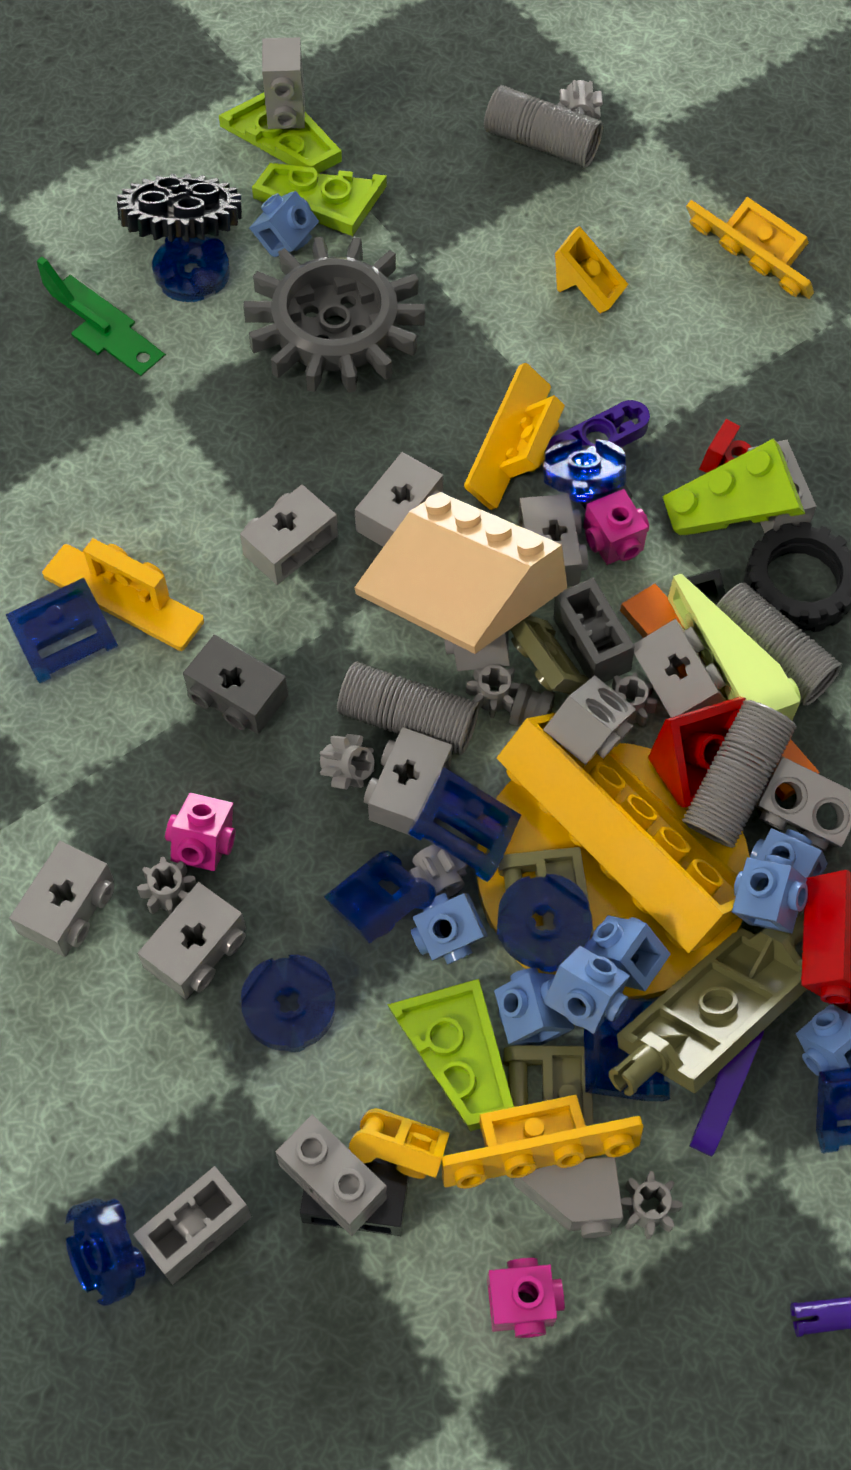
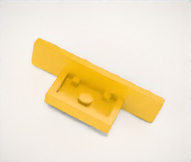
[686,197,814,299]
[464,363,565,510]
[42,538,204,651]
[442,1095,643,1189]

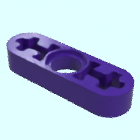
[545,400,650,475]
[689,1030,764,1157]

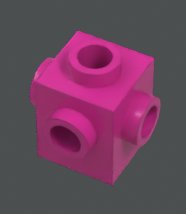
[583,489,649,565]
[165,793,236,871]
[487,1258,565,1338]

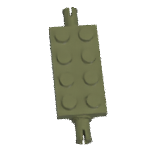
[609,909,807,1096]

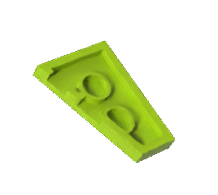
[219,92,342,174]
[252,163,387,236]
[662,438,805,535]
[387,979,514,1131]

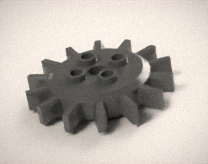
[243,237,425,393]

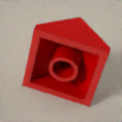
[648,697,754,808]

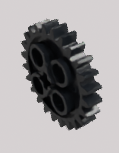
[117,174,242,242]

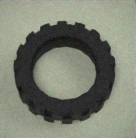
[744,522,851,633]

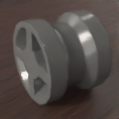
[509,683,556,727]

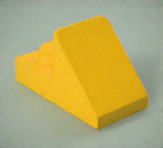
[555,226,629,313]

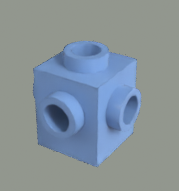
[249,191,319,257]
[750,828,827,878]
[732,854,808,933]
[411,893,488,965]
[584,915,671,991]
[544,946,630,1034]
[494,968,574,1046]
[796,1004,851,1089]

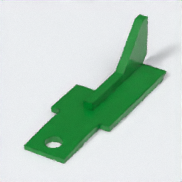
[37,257,166,376]

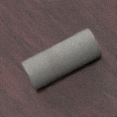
[484,85,603,168]
[716,582,842,705]
[337,661,480,755]
[682,700,797,848]

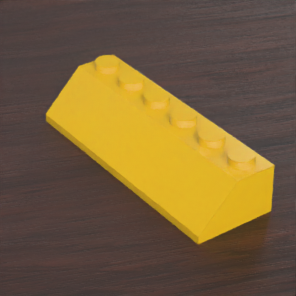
[496,713,738,953]

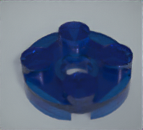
[152,236,230,302]
[543,438,626,502]
[497,874,593,972]
[241,955,336,1052]
[65,1198,146,1306]

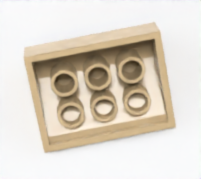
[354,492,567,654]

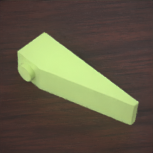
[668,574,801,720]

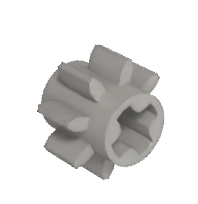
[558,80,603,119]
[466,665,520,718]
[612,673,658,727]
[320,734,374,790]
[409,843,467,898]
[137,857,197,915]
[621,1171,683,1239]

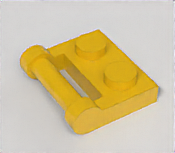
[349,1108,450,1179]

